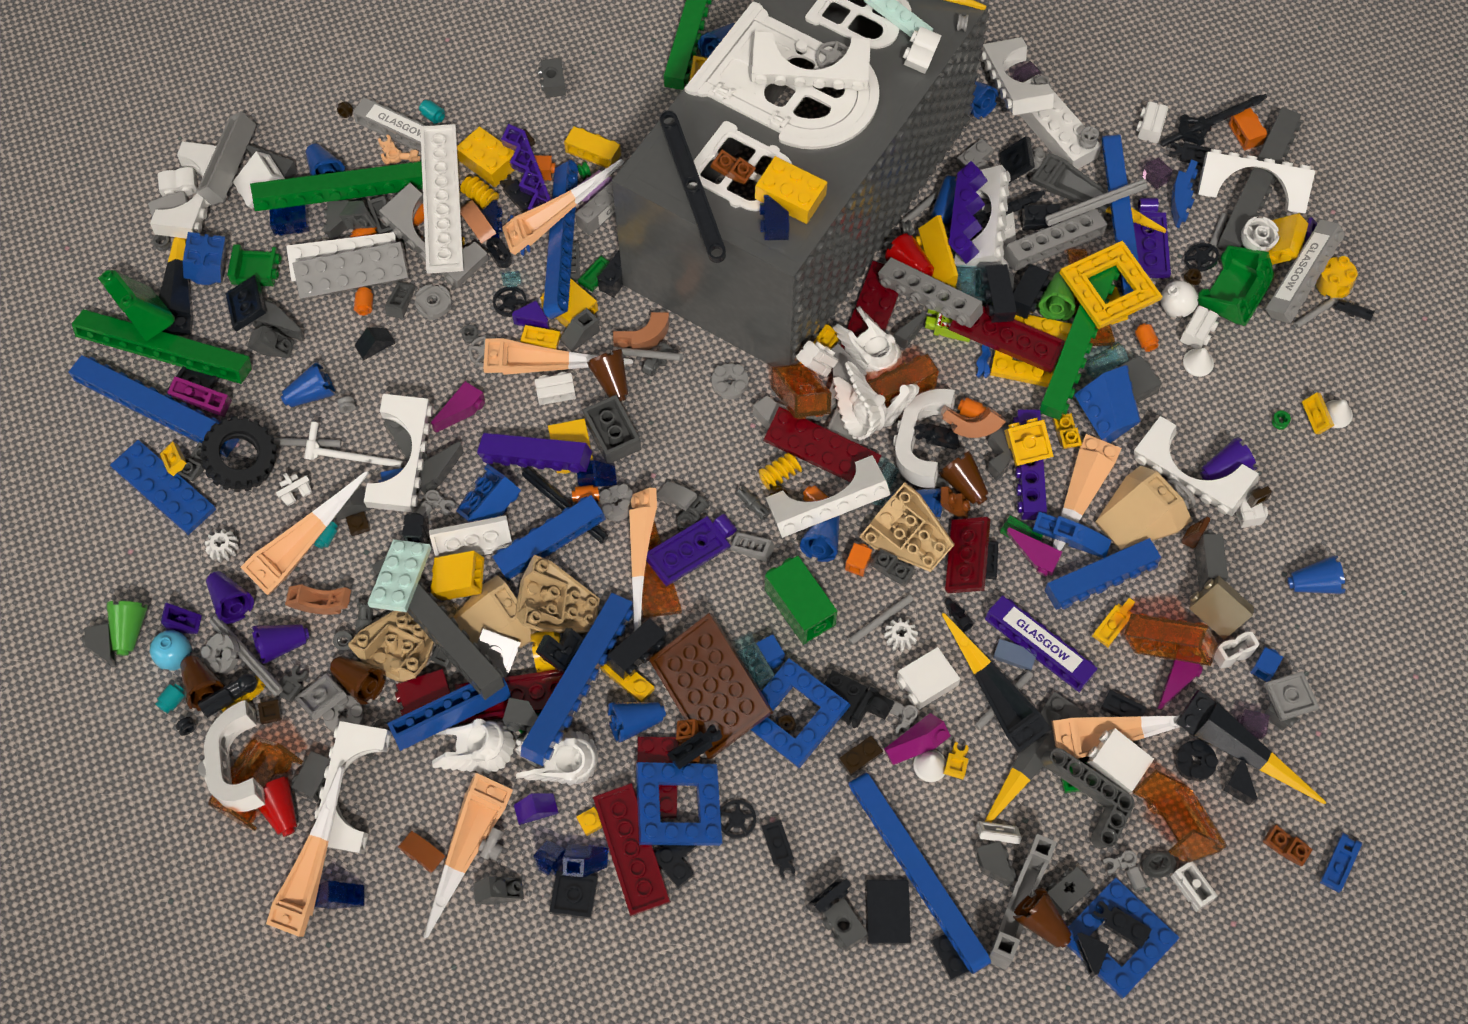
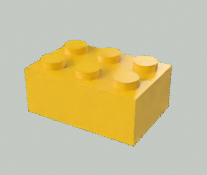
[457,126,515,187]
[755,156,827,224]

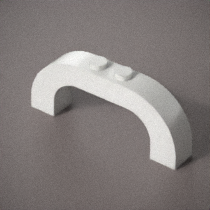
[893,389,955,489]
[203,700,265,812]

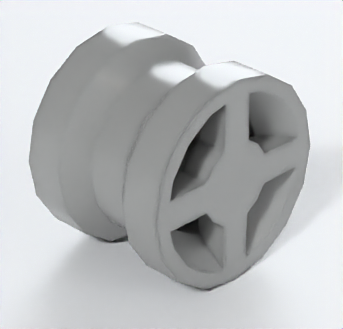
[1079,126,1099,149]

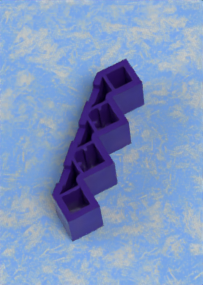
[501,124,551,211]
[949,161,988,264]

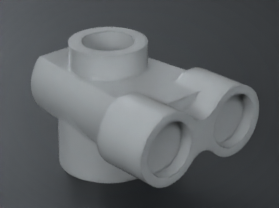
[1030,147,1049,173]
[478,827,504,861]

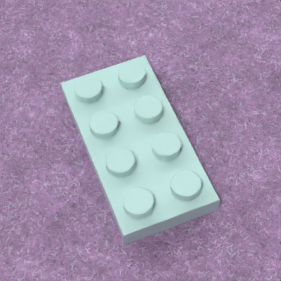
[368,539,431,612]

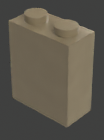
[1189,576,1254,640]

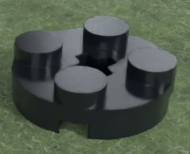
[1175,739,1218,782]

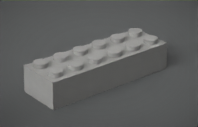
[292,242,410,300]

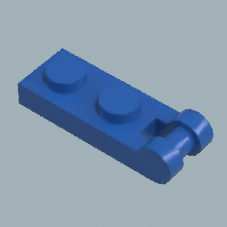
[1319,832,1362,893]

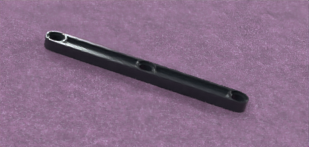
[660,111,726,263]

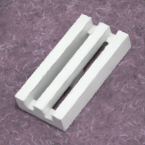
[976,821,1022,844]

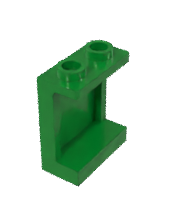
[227,244,282,287]

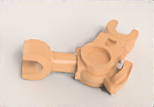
[378,135,421,166]

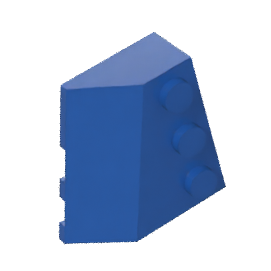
[1074,365,1141,443]
[456,464,521,522]

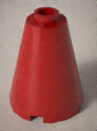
[885,233,934,277]
[258,777,297,837]

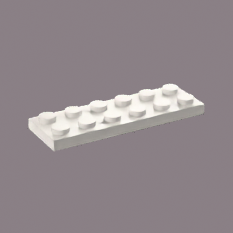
[286,232,397,282]

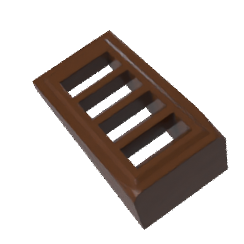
[1181,517,1210,549]

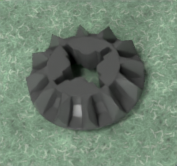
[1142,851,1177,880]

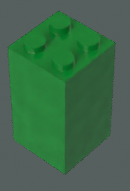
[764,556,838,645]

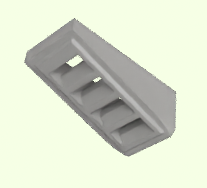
[730,532,775,562]

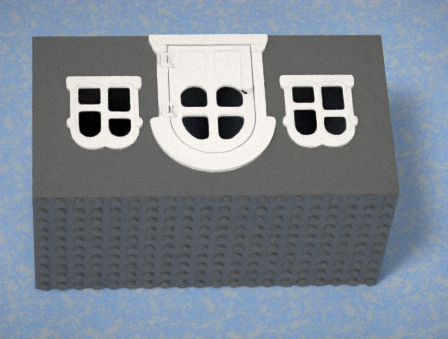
[612,0,990,375]

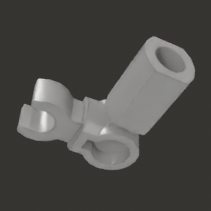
[414,490,455,519]
[889,698,918,735]
[1102,850,1148,892]

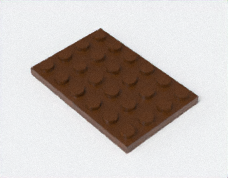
[649,613,773,759]

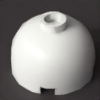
[1241,216,1279,252]
[1160,281,1198,318]

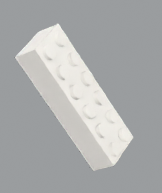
[1019,74,1102,169]

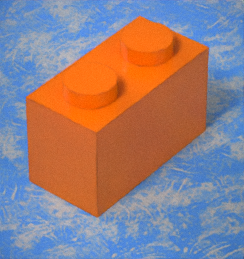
[1228,108,1267,151]

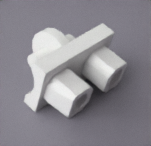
[276,473,312,506]

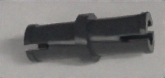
[1335,298,1375,322]

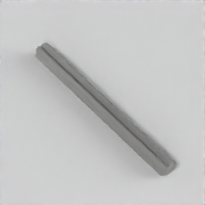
[1045,179,1148,226]
[209,616,283,696]

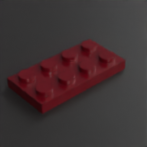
[945,517,991,593]
[636,737,679,818]

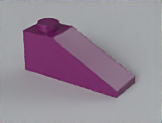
[167,376,232,417]
[431,381,485,433]
[1007,527,1062,576]
[1157,650,1203,710]
[884,713,951,765]

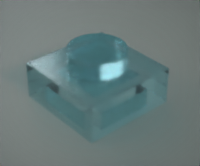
[501,271,521,287]

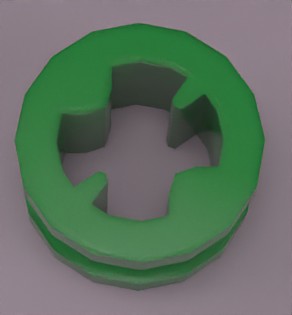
[577,162,591,180]
[1272,411,1291,430]

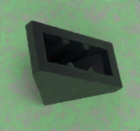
[354,327,395,360]
[1223,760,1258,805]
[1074,933,1109,979]

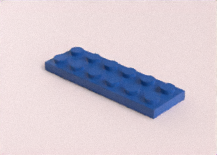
[110,440,216,535]

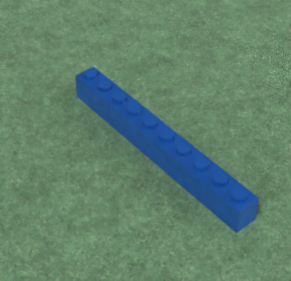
[69,355,240,457]
[520,593,634,766]

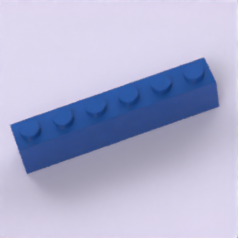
[492,495,606,581]
[1044,538,1162,610]
[387,677,511,751]

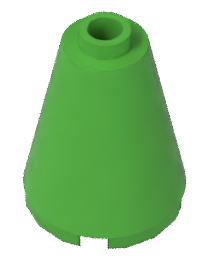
[1039,272,1076,321]
[106,601,148,656]

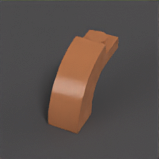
[460,200,496,244]
[613,312,670,350]
[940,405,1006,438]
[285,584,351,615]

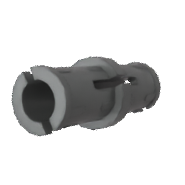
[736,486,770,521]

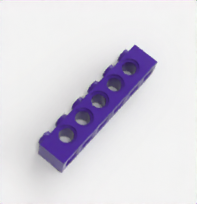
[1012,410,1047,520]

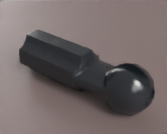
[197,673,257,718]

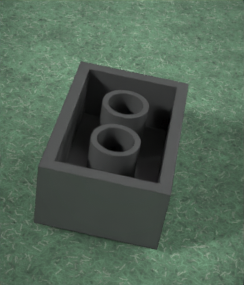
[582,395,641,465]

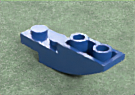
[1171,159,1198,228]
[1032,512,1112,558]

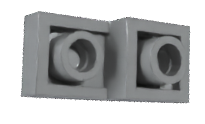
[148,191,188,217]
[657,482,697,511]

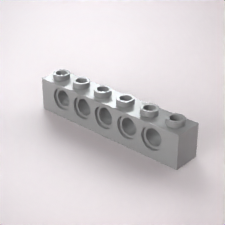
[1004,209,1108,271]
[878,258,983,328]

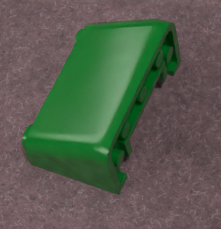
[1197,245,1274,326]
[98,270,175,342]

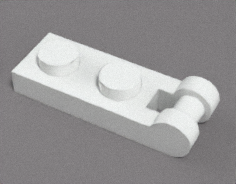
[883,383,919,427]

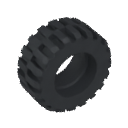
[200,416,277,492]

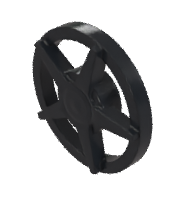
[1184,243,1219,272]
[493,286,527,317]
[720,800,756,839]

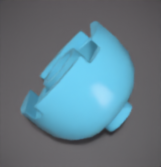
[149,630,192,671]

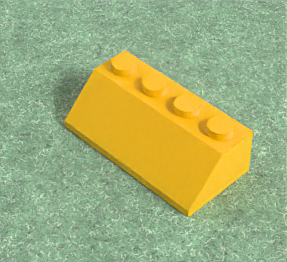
[915,215,958,289]

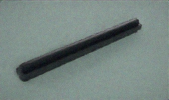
[522,467,608,543]

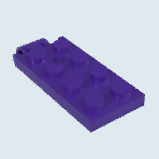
[1133,198,1171,279]
[646,514,737,587]

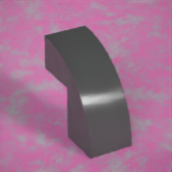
[987,426,1012,481]

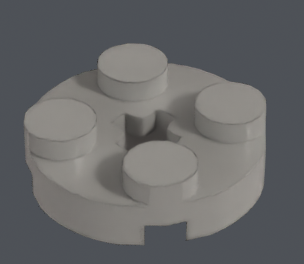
[415,284,452,320]
[712,364,748,400]
[598,484,634,521]
[201,633,239,674]
[322,695,364,733]

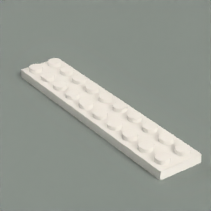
[420,124,464,274]

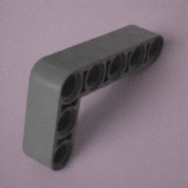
[1041,748,1135,849]

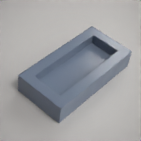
[993,639,1037,672]

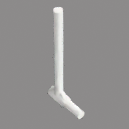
[304,422,403,468]

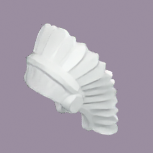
[833,306,902,381]
[833,361,887,441]
[432,719,515,774]
[516,730,599,786]

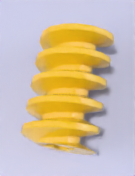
[460,176,499,212]
[759,453,802,490]

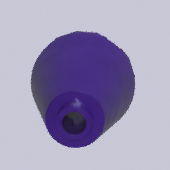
[1200,437,1257,480]
[206,571,254,624]
[252,624,309,664]

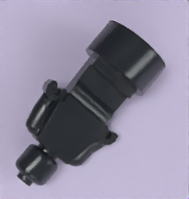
[945,598,974,632]

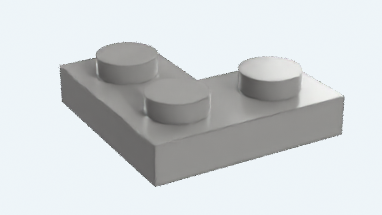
[956,139,994,170]

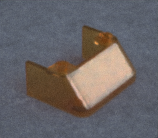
[208,737,304,831]
[1132,770,1227,862]

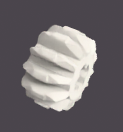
[205,529,239,562]
[884,618,918,653]

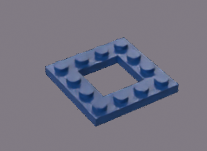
[751,658,851,768]
[636,762,722,846]
[1067,878,1180,999]

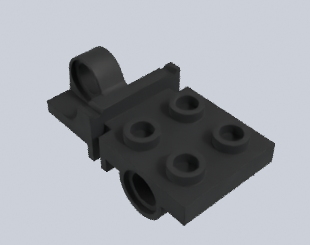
[813,670,895,728]

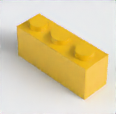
[564,126,621,168]

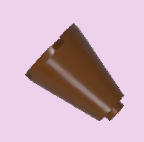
[587,349,628,402]
[939,451,989,506]
[180,656,225,711]
[330,656,386,705]
[1013,888,1071,948]

